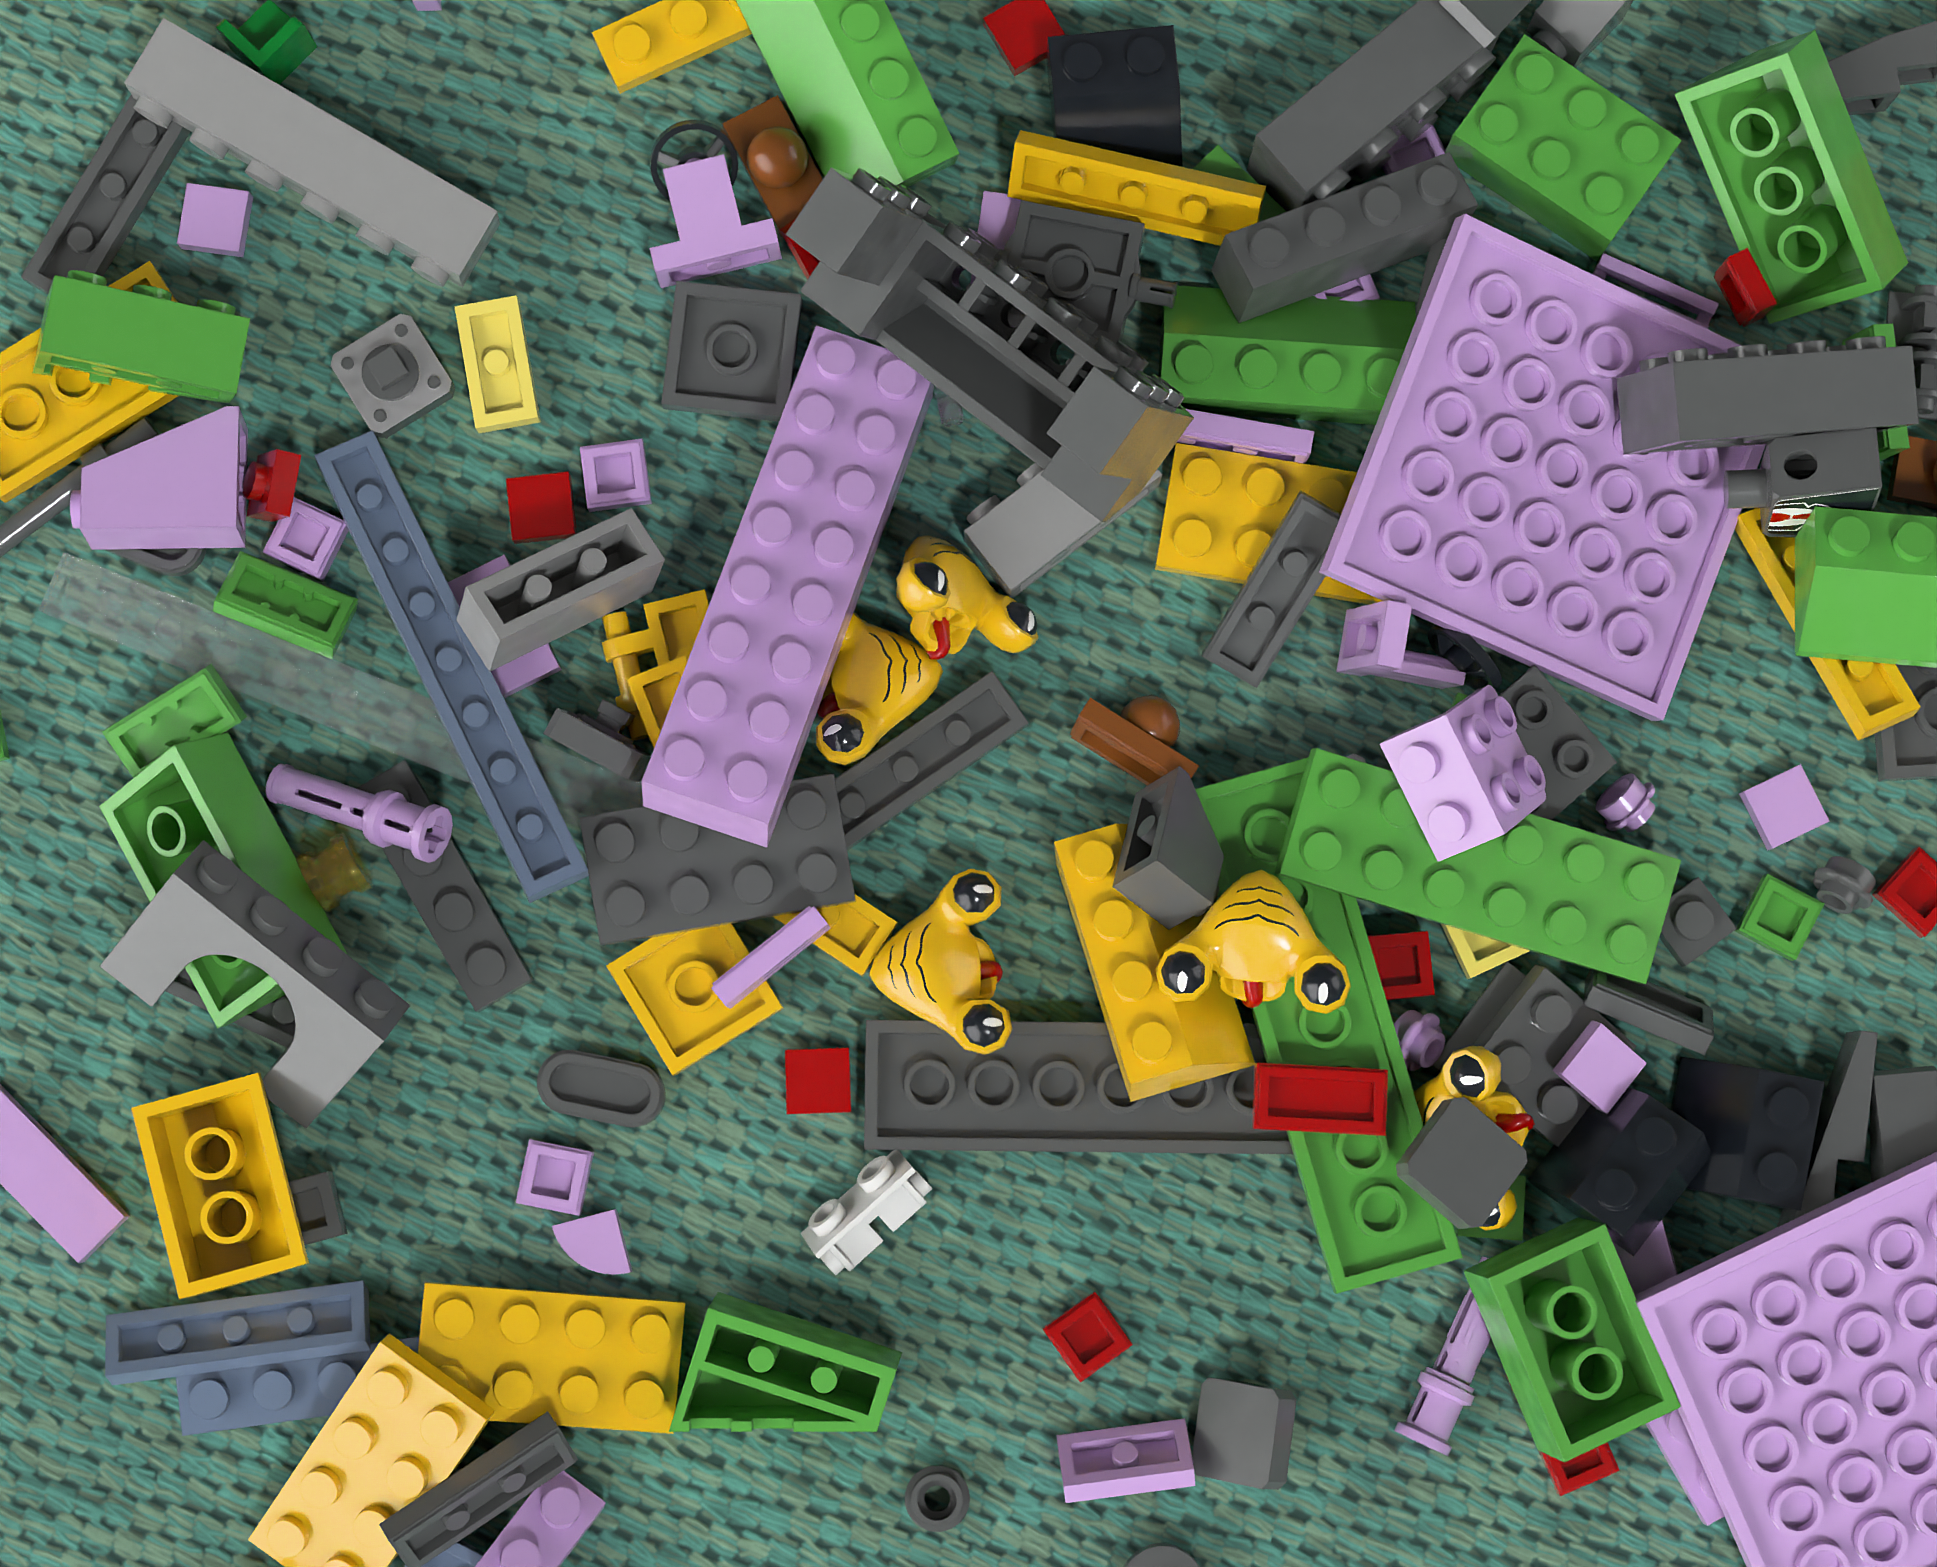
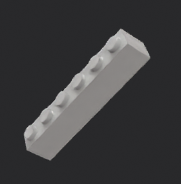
[124,18,500,288]

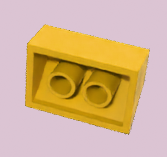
[131,1073,309,1299]

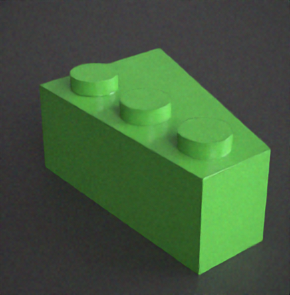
[32,270,250,403]
[669,1292,902,1432]

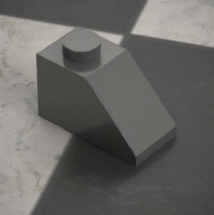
[1526,0,1634,68]
[1112,766,1224,930]

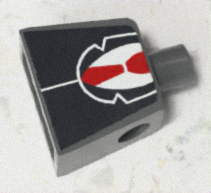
[1723,428,1882,538]

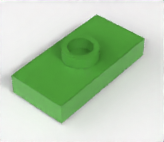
[213,551,358,660]
[102,663,247,778]

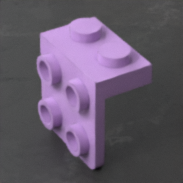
[1380,685,1546,862]

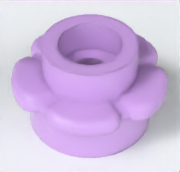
[1596,773,1655,832]
[1394,1010,1445,1071]

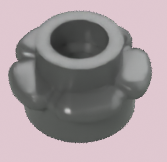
[1813,856,1876,914]

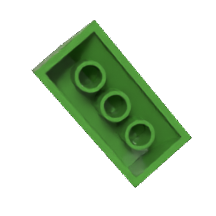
[735,0,960,187]
[1675,30,1908,324]
[1158,286,1416,425]
[1795,506,1937,668]
[99,733,348,1029]

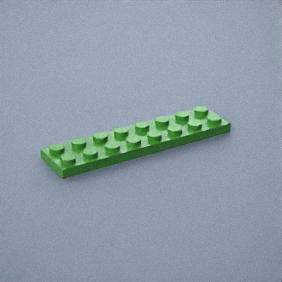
[1195,757,1463,1294]

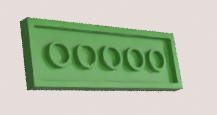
[1275,748,1681,984]

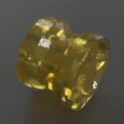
[296,832,373,912]

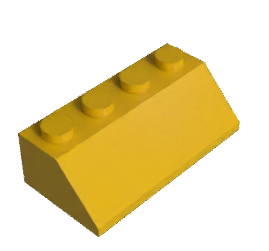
[1054,823,1255,1102]

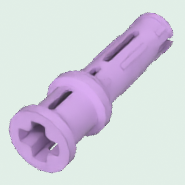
[266,764,453,863]
[1394,1257,1491,1456]

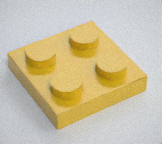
[606,924,784,1076]

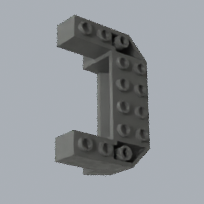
[785,167,1194,522]

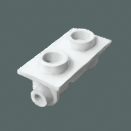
[800,1150,932,1275]

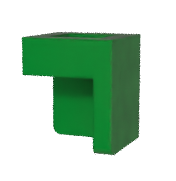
[216,0,317,85]

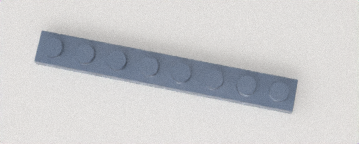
[314,430,589,903]

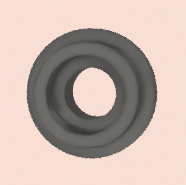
[905,1465,970,1532]

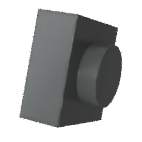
[1659,877,1737,967]
[289,1171,348,1245]

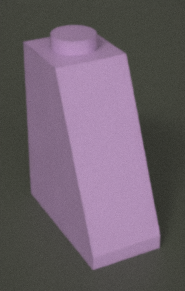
[70,406,248,550]

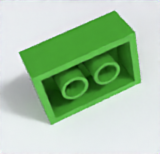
[1445,34,1682,262]
[1463,1217,1681,1462]

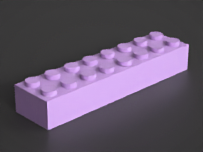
[642,326,934,848]

